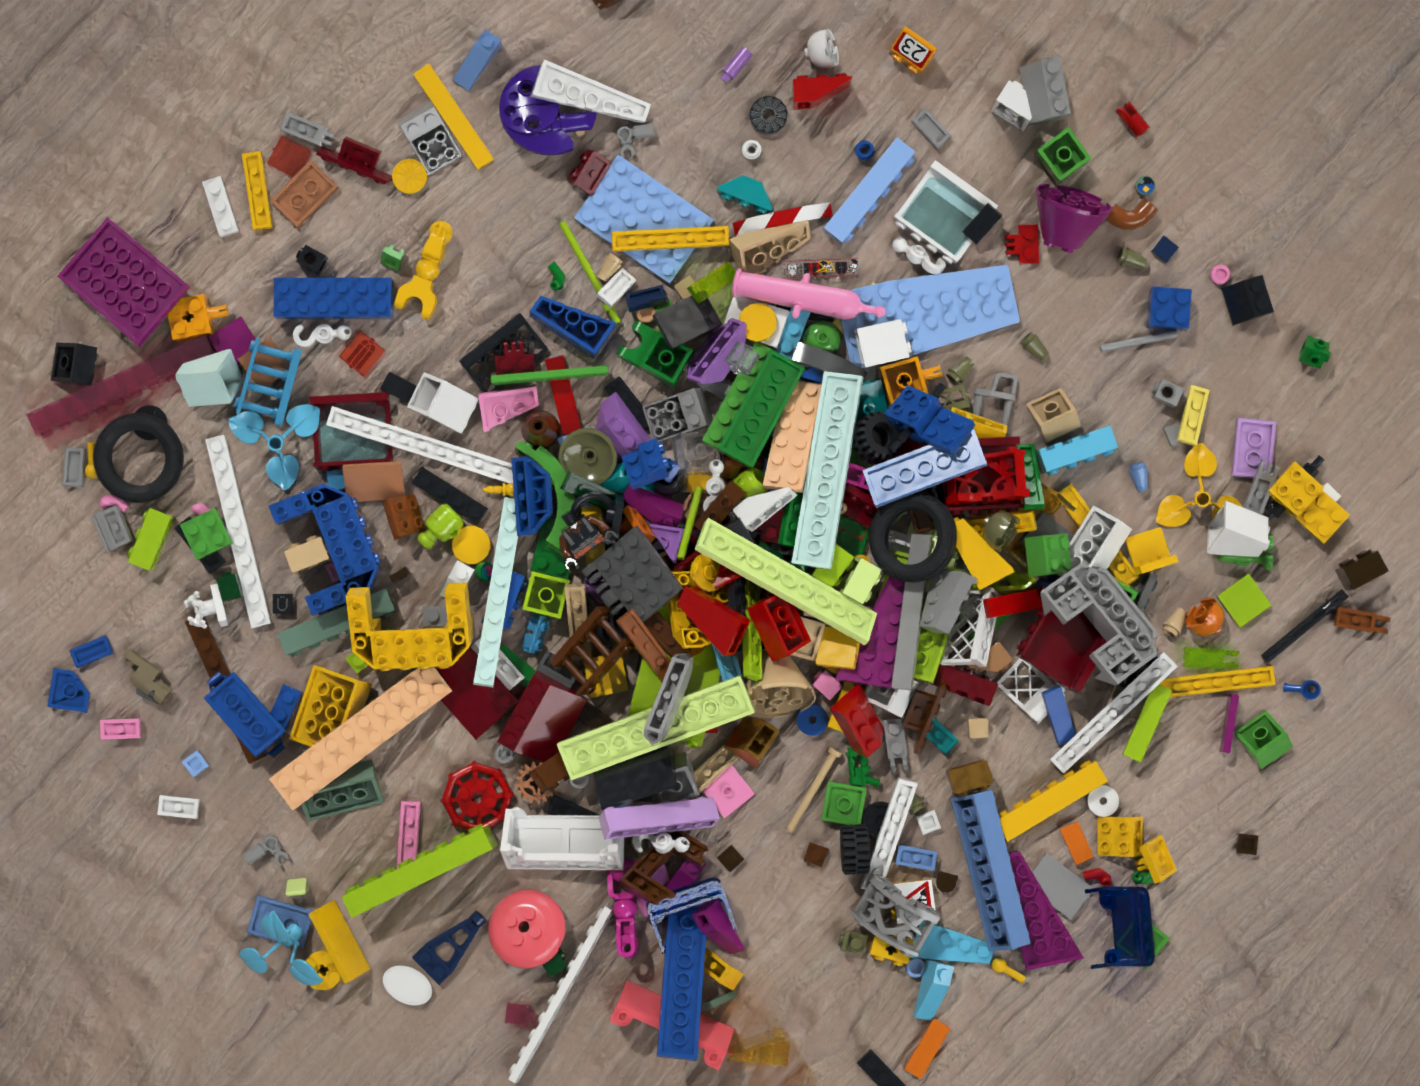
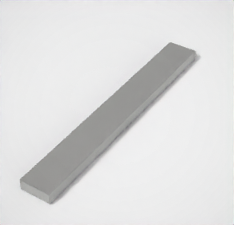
[891,534,932,690]

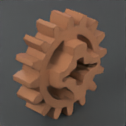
[515,761,557,804]

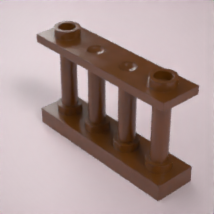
[549,606,632,696]

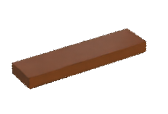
[616,609,671,683]

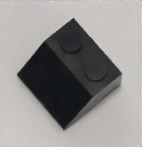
[1221,275,1274,326]
[50,342,97,386]

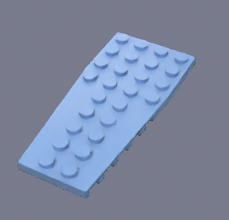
[840,265,1020,367]

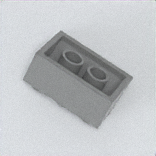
[1019,57,1071,125]

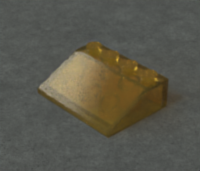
[727,1028,790,1067]

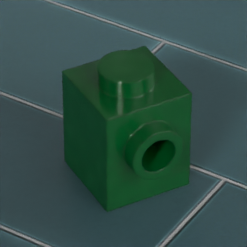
[216,571,244,602]
[542,947,568,977]

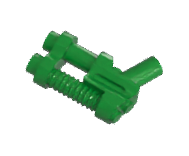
[845,747,880,787]

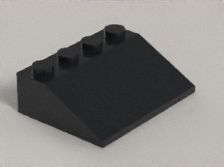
[594,744,677,811]

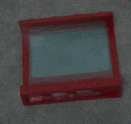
[309,392,393,471]

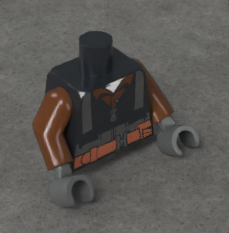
[559,510,619,573]

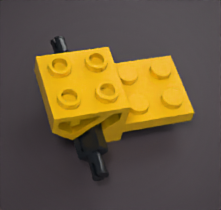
[1264,455,1350,544]

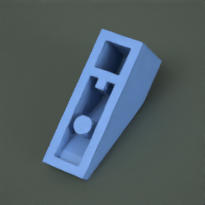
[453,29,503,92]

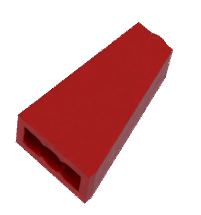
[677,586,751,656]

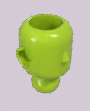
[732,467,768,510]
[417,504,464,550]

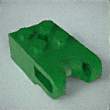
[616,321,694,388]

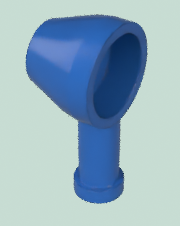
[1283,680,1321,700]

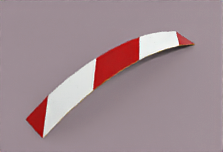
[733,202,833,237]

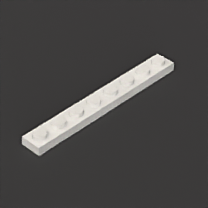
[1050,652,1178,774]

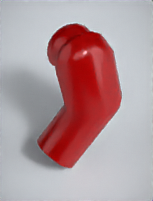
[1083,868,1112,887]

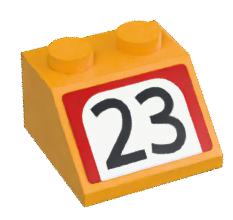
[889,26,937,75]

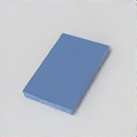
[247,895,314,949]

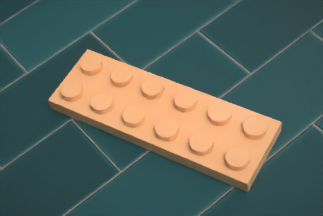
[763,381,822,493]

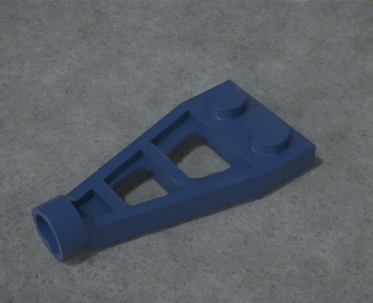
[412,910,487,985]

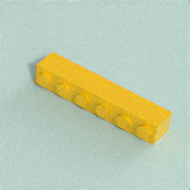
[998,759,1108,842]

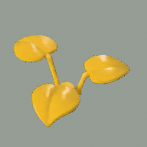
[1156,443,1242,527]

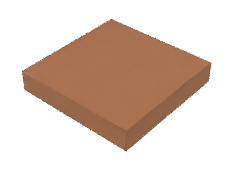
[238,337,290,387]

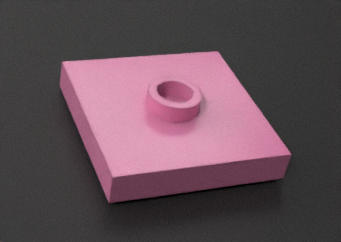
[703,765,755,818]

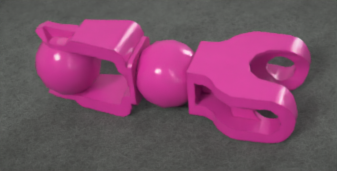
[607,858,639,958]

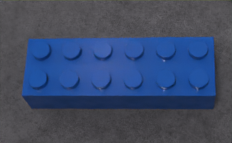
[274,278,394,319]

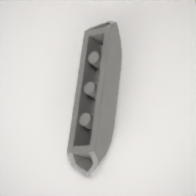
[643,653,694,745]

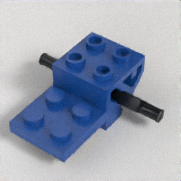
[885,383,975,455]

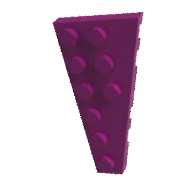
[835,576,905,689]
[1009,851,1084,971]

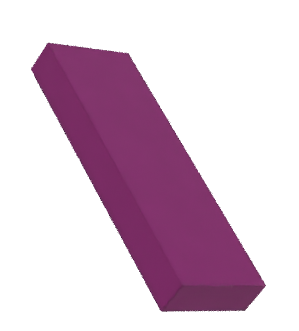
[1219,694,1239,753]

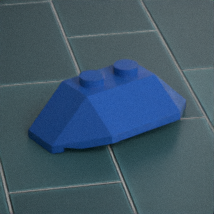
[511,456,553,536]

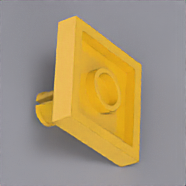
[1135,835,1177,884]

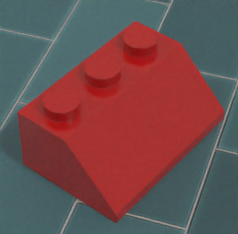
[747,594,811,661]
[830,684,884,758]

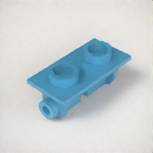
[522,613,550,655]

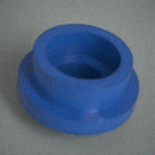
[855,141,874,160]

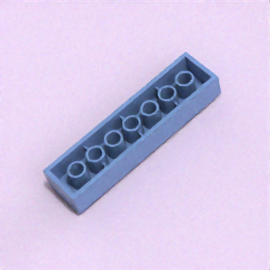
[951,789,1031,951]

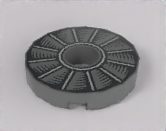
[749,96,788,135]

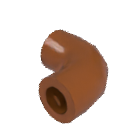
[1105,199,1158,230]

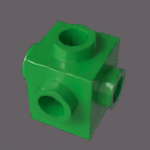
[1298,335,1331,369]

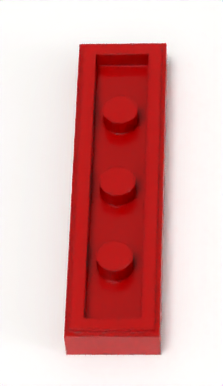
[545,355,581,436]
[983,588,1043,619]

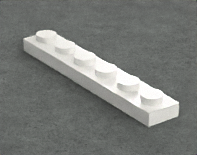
[861,777,918,890]

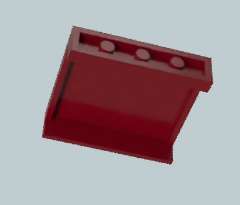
[941,436,1024,516]
[1016,606,1106,693]

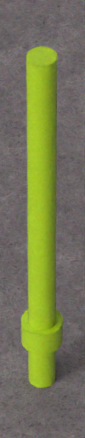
[559,221,621,325]

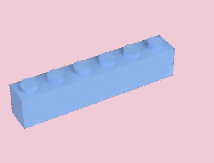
[823,137,915,245]

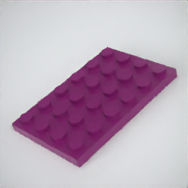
[57,217,191,347]

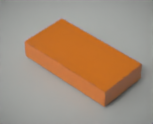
[1059,821,1094,865]

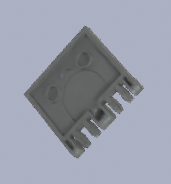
[582,526,684,623]

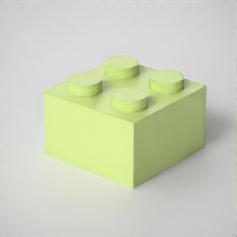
[836,558,882,604]

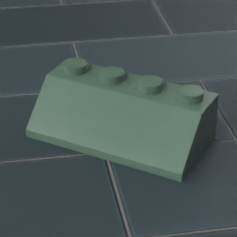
[301,760,384,821]

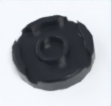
[861,801,889,840]

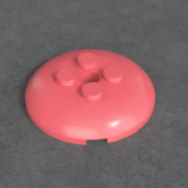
[488,889,566,968]

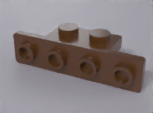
[902,679,948,754]

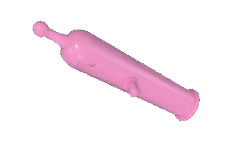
[732,268,886,320]

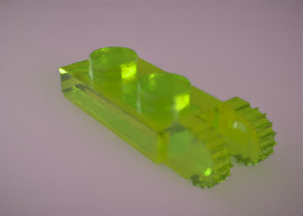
[1183,647,1239,668]

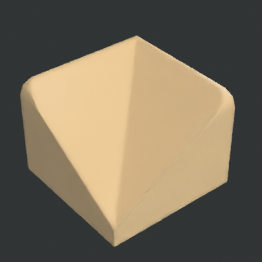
[967,717,988,739]

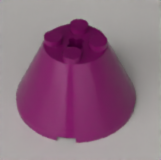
[1036,184,1112,253]

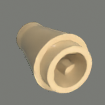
[597,252,623,282]
[1162,607,1188,638]

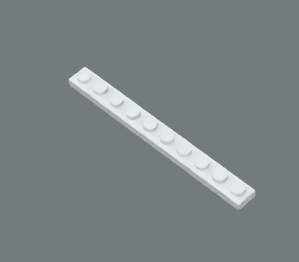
[326,406,513,483]
[205,435,272,628]
[508,906,613,1083]

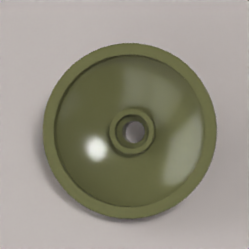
[559,428,617,485]

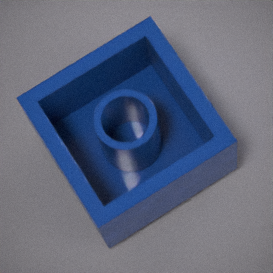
[1147,286,1192,331]

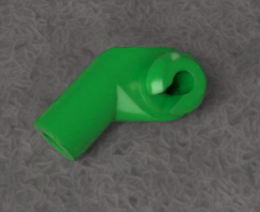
[547,261,565,291]
[1132,870,1153,885]

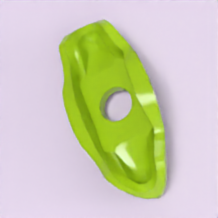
[971,569,1037,595]

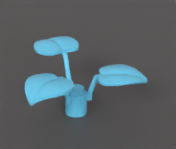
[228,404,320,490]
[239,910,324,985]

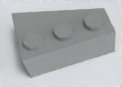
[919,570,978,634]

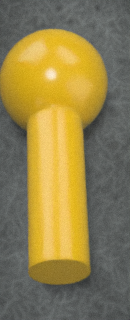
[85,442,97,479]
[991,957,1027,984]

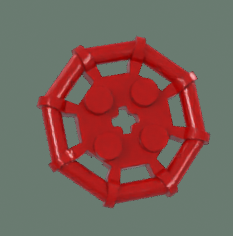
[440,761,514,830]

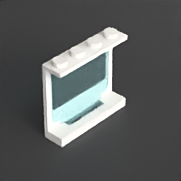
[893,160,998,265]

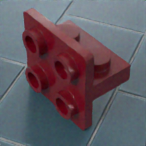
[841,484,881,528]

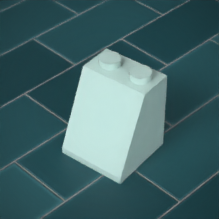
[175,349,244,407]

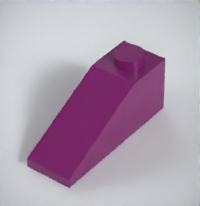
[623,484,684,528]
[660,860,707,907]

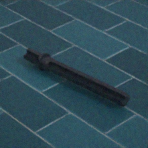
[1261,589,1349,663]

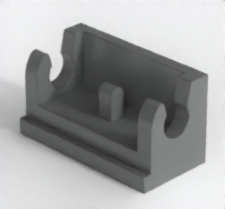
[536,651,581,689]

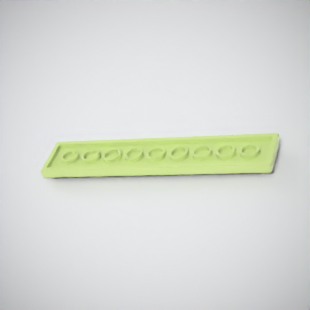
[695,518,877,645]
[557,675,755,780]

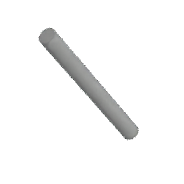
[1100,330,1178,353]

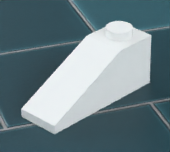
[733,487,797,532]

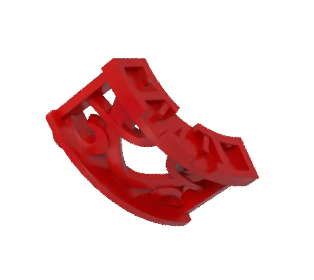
[946,447,1030,505]

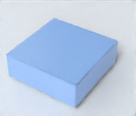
[182,750,210,777]

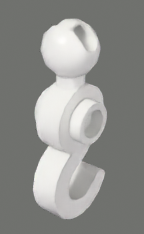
[892,237,946,275]
[293,324,351,348]
[703,459,726,512]
[632,833,690,853]

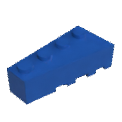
[529,296,617,359]

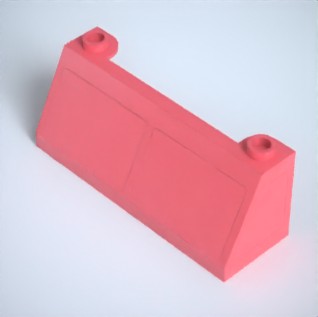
[610,980,735,1070]

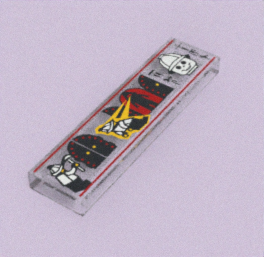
[781,257,859,280]

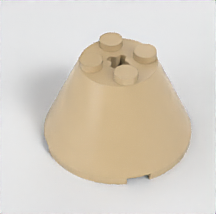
[744,649,816,718]

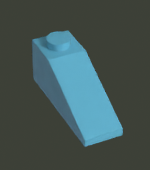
[913,959,954,1021]

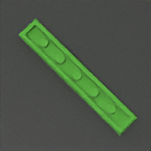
[491,365,609,385]

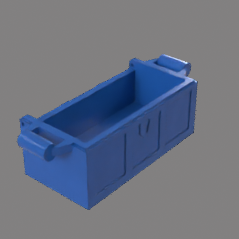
[204,671,287,758]

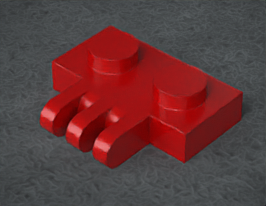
[1005,224,1039,265]

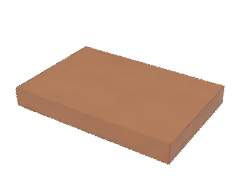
[270,159,339,228]
[342,461,406,502]

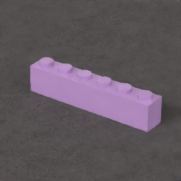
[599,796,720,840]

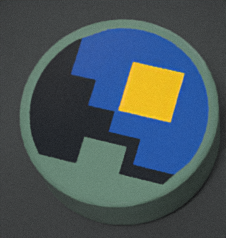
[1135,176,1155,196]

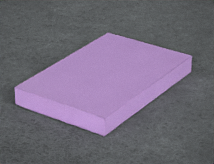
[1231,418,1276,478]

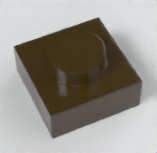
[717,845,744,872]

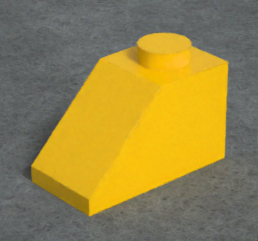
[704,948,744,990]

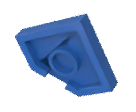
[47,668,91,713]

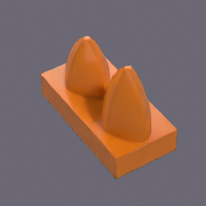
[619,505,656,542]

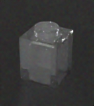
[725,341,760,375]

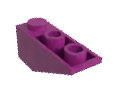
[692,899,745,954]

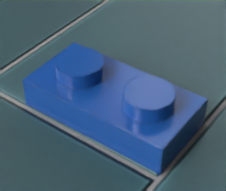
[271,684,302,728]

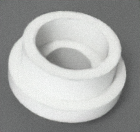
[742,140,761,160]

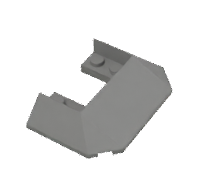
[1040,563,1157,686]

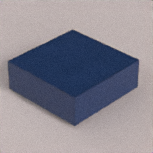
[1151,235,1179,263]

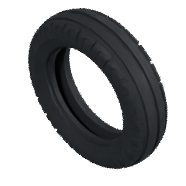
[93,413,184,503]
[869,492,957,583]

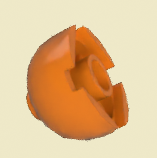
[1185,597,1224,636]

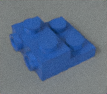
[622,438,670,490]

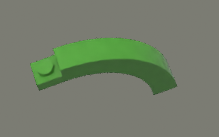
[515,441,575,555]

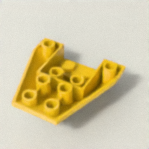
[667,571,728,649]

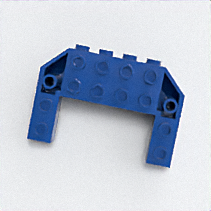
[269,484,381,616]

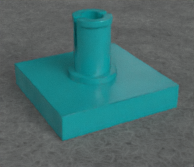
[856,378,888,422]

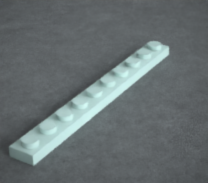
[473,497,518,688]

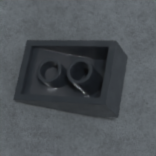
[652,291,722,350]

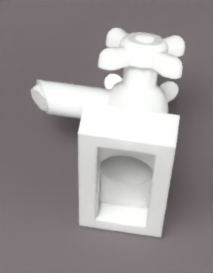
[184,584,228,629]

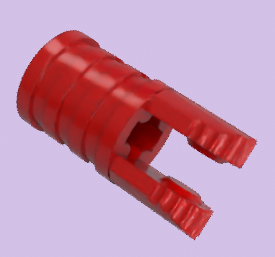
[1116,101,1150,138]

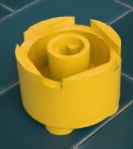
[306,948,342,990]

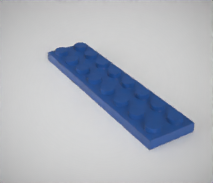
[656,901,706,1061]

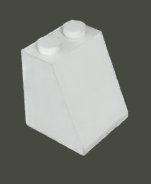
[854,319,912,368]
[407,372,479,434]
[1207,501,1270,557]

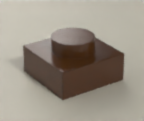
[803,842,828,867]

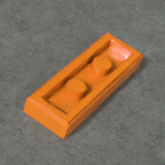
[904,1017,951,1079]

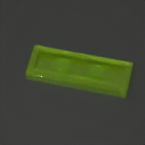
[687,261,736,304]

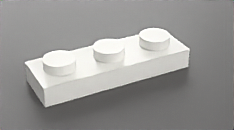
[202,176,239,238]
[471,638,525,691]

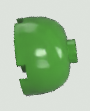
[803,320,841,354]

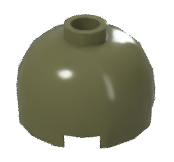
[982,512,1020,552]

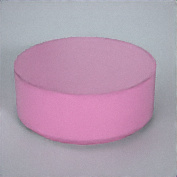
[1210,265,1230,285]

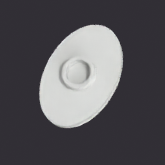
[383,965,432,1005]

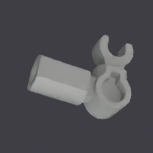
[617,123,654,158]
[243,835,290,866]

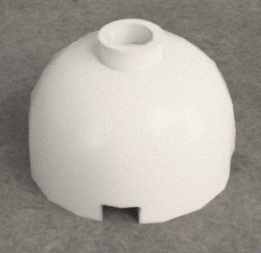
[805,29,839,69]

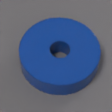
[797,704,828,735]

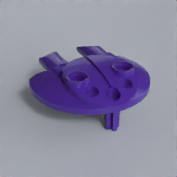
[499,65,597,156]

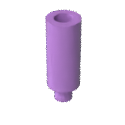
[720,46,753,83]

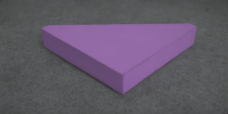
[649,524,684,564]

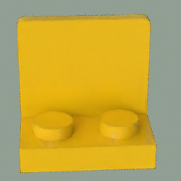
[1125,527,1178,575]
[1097,816,1143,857]

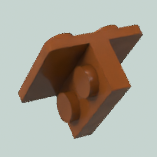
[383,494,425,540]

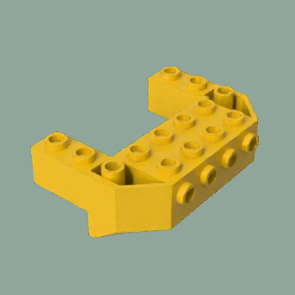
[346,582,474,671]

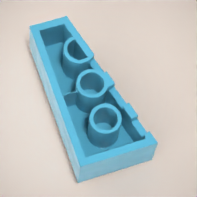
[1036,425,1118,476]

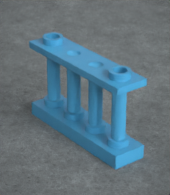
[233,337,302,426]

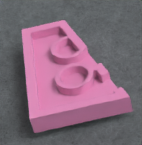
[478,385,539,432]

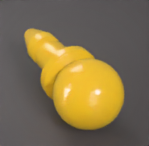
[482,483,514,497]

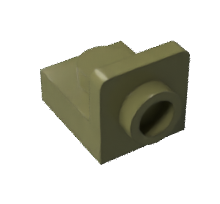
[838,930,868,955]

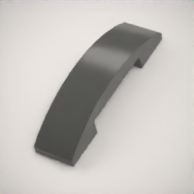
[791,342,867,382]

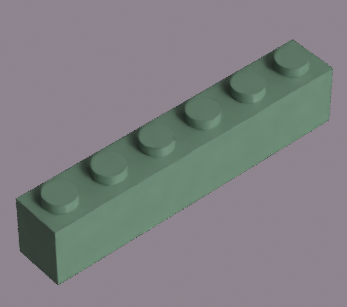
[277,589,397,657]

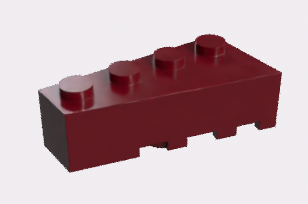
[921,664,998,706]

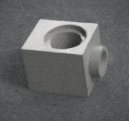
[1151,379,1184,408]

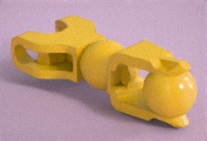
[394,220,453,320]

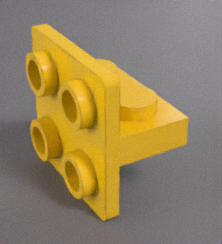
[583,656,629,698]

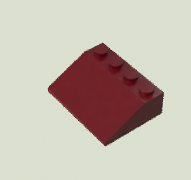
[437,645,519,740]
[497,670,588,763]

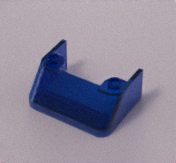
[646,877,737,954]
[1085,886,1155,969]

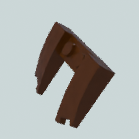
[620,831,708,906]

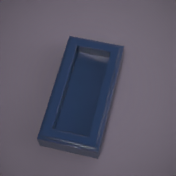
[625,285,667,313]

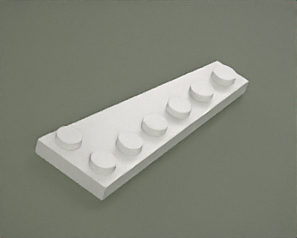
[531,60,651,124]

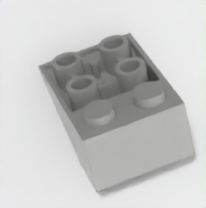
[397,101,462,175]
[642,388,713,442]

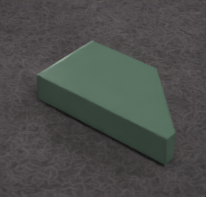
[701,990,737,1011]

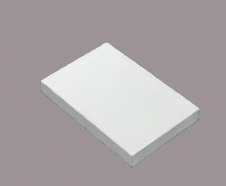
[724,295,789,348]

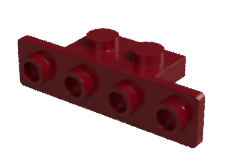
[316,136,392,185]

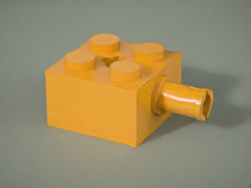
[168,294,229,342]
[879,356,943,406]

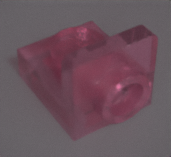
[505,1002,534,1027]

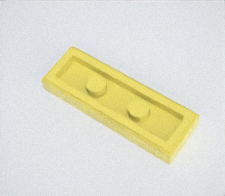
[1177,385,1210,446]

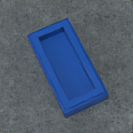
[69,635,114,668]

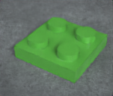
[180,508,233,560]
[821,781,867,825]

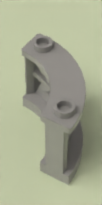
[850,872,941,957]

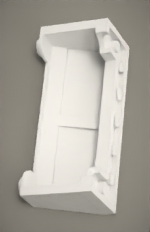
[500,807,624,870]

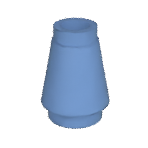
[1128,462,1149,492]

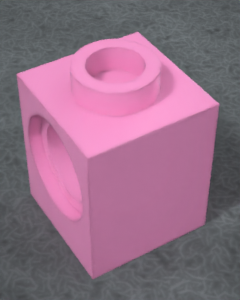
[812,670,843,700]

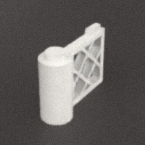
[997,659,1065,724]

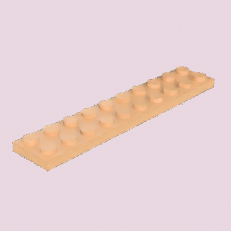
[269,667,452,810]

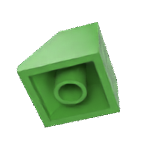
[1234,710,1293,769]

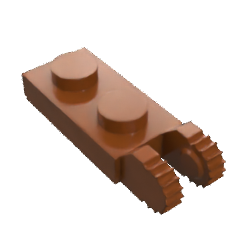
[1333,607,1391,634]

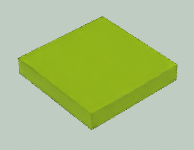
[1216,573,1271,628]

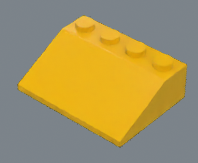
[289,665,372,747]

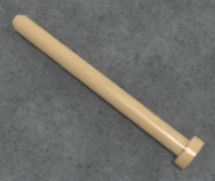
[787,747,842,833]

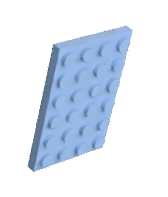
[574,155,714,284]

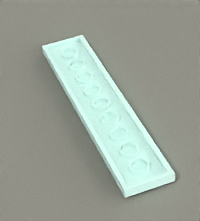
[792,371,863,570]

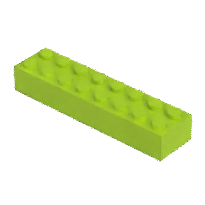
[341,823,499,918]

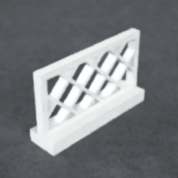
[940,587,1001,667]

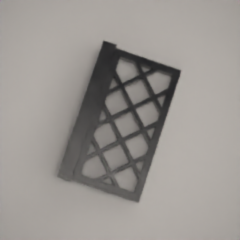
[459,313,549,392]

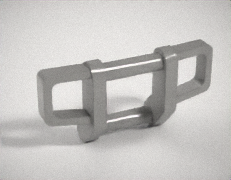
[972,372,1017,437]

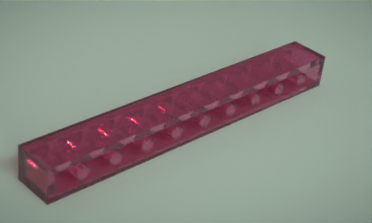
[26,334,216,438]

